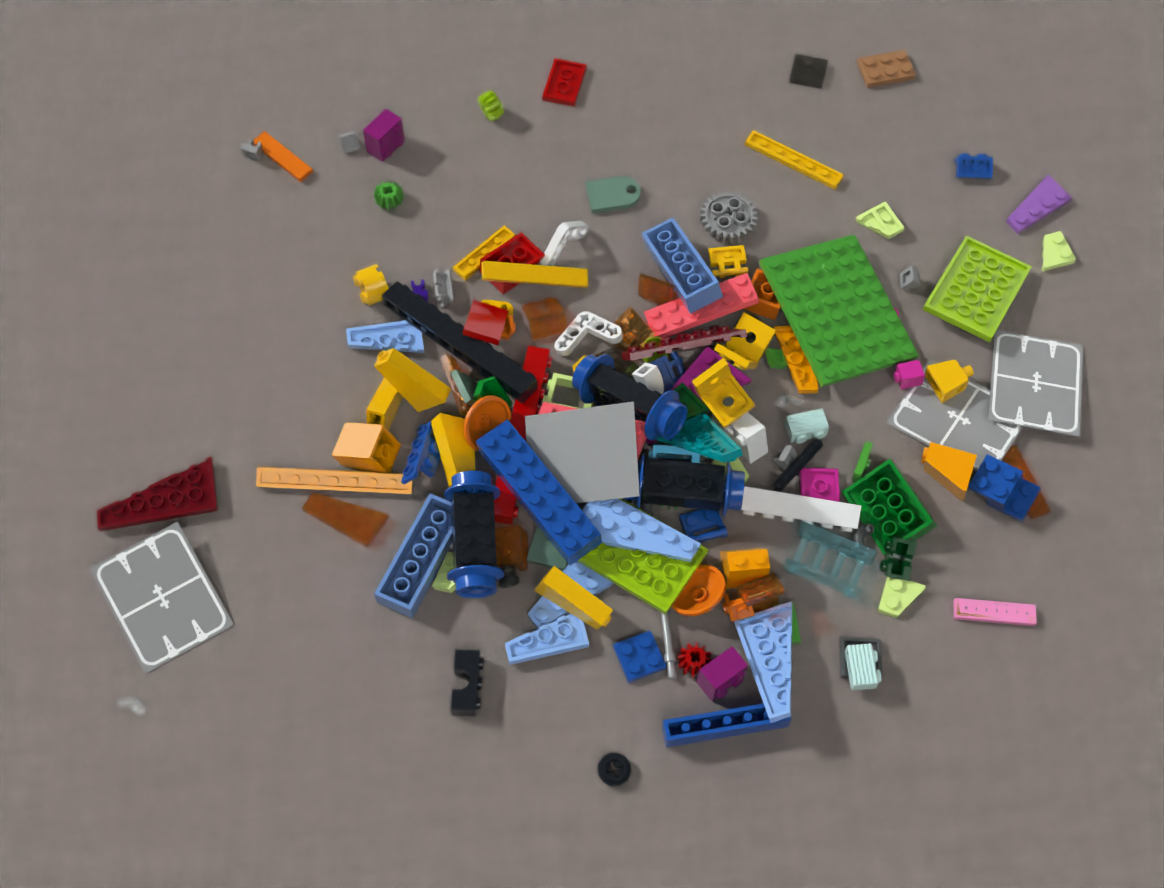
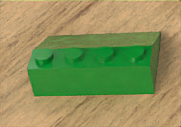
[842,459,938,556]

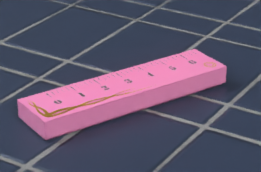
[953,598,1037,626]

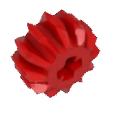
[677,642,712,678]

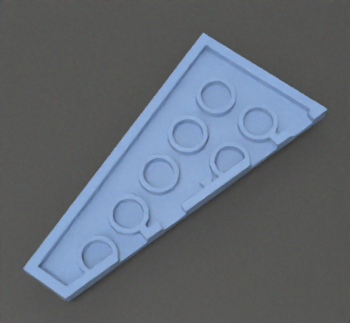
[582,499,701,563]
[528,561,614,629]
[734,602,793,723]

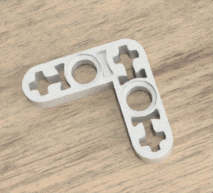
[539,220,589,266]
[554,311,623,356]

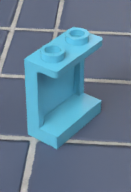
[648,445,700,463]

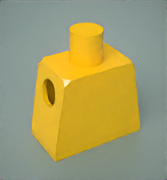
[925,360,974,403]

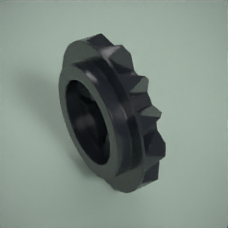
[597,753,631,787]

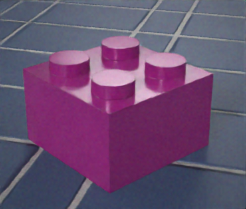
[363,108,405,162]
[696,646,748,701]

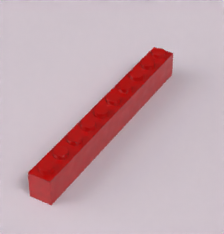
[494,346,553,525]

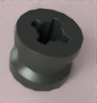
[499,565,519,588]

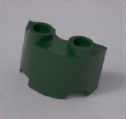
[880,537,917,581]

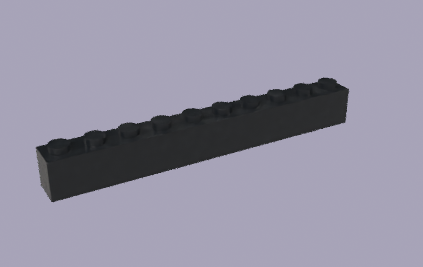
[382,281,537,404]

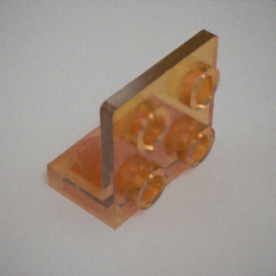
[638,273,677,305]
[522,297,567,340]
[495,525,528,572]
[737,573,785,613]

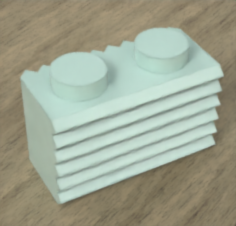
[784,408,829,443]
[845,643,881,691]

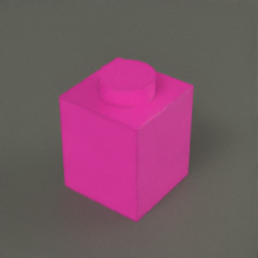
[894,360,925,389]

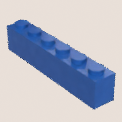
[662,704,792,748]

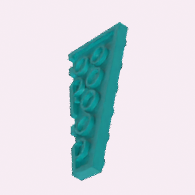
[656,413,743,463]

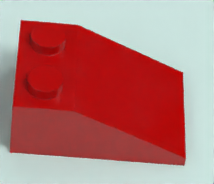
[479,232,545,295]

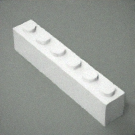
[741,486,861,532]

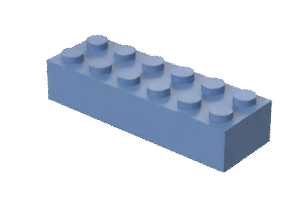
[641,218,723,314]
[374,493,452,619]

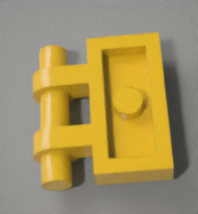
[708,245,748,278]

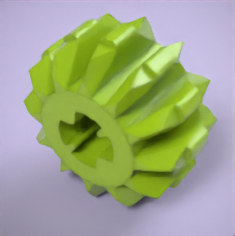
[478,90,504,121]

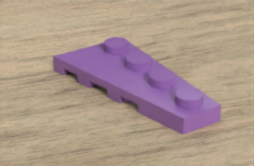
[1006,174,1072,234]

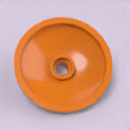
[464,395,511,451]
[672,565,726,616]

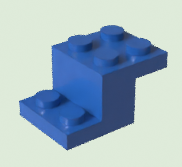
[968,454,1041,522]

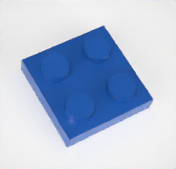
[613,630,666,683]

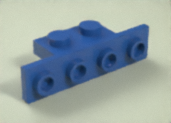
[401,421,440,484]

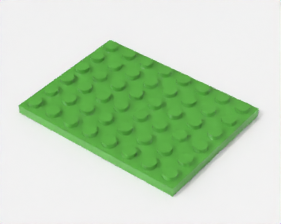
[759,234,919,387]

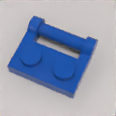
[679,509,728,543]

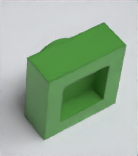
[765,348,788,369]

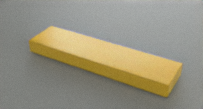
[453,225,516,281]

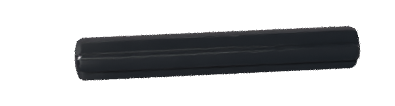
[772,438,823,492]

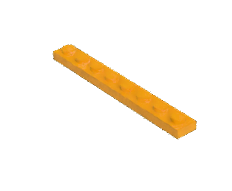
[256,466,413,494]

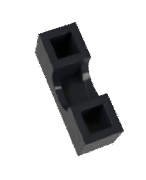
[450,649,484,717]

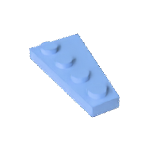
[505,614,589,665]

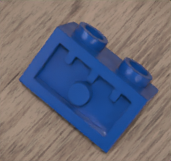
[954,153,993,179]

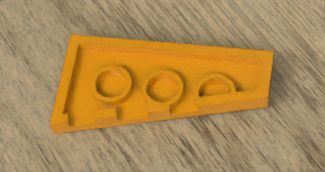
[774,326,818,394]

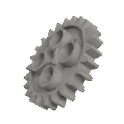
[700,190,758,242]

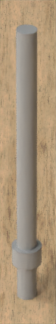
[661,611,677,680]

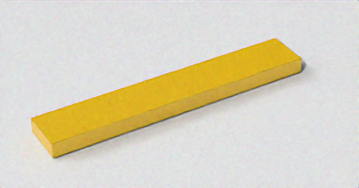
[744,130,844,190]
[482,261,588,288]

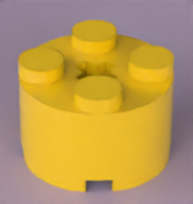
[352,264,389,306]

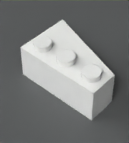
[711,397,768,464]

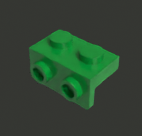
[474,377,512,407]

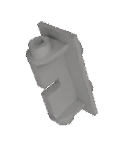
[432,269,454,308]

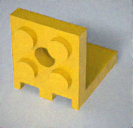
[714,312,777,370]
[692,358,756,429]

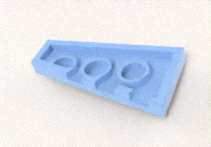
[346,320,425,353]

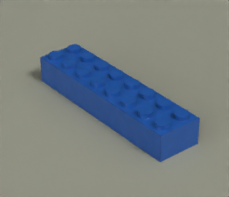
[476,419,602,566]

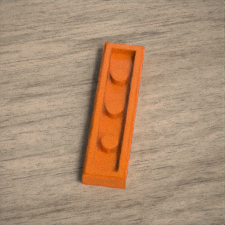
[253,131,313,183]

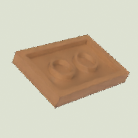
[857,50,916,88]

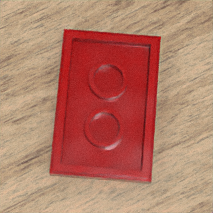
[542,58,587,107]
[462,300,508,345]

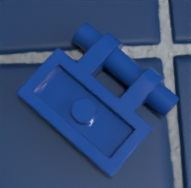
[649,351,685,393]

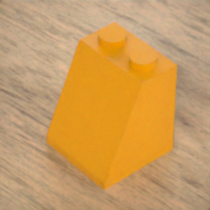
[332,423,401,473]
[921,442,977,501]
[720,548,770,589]

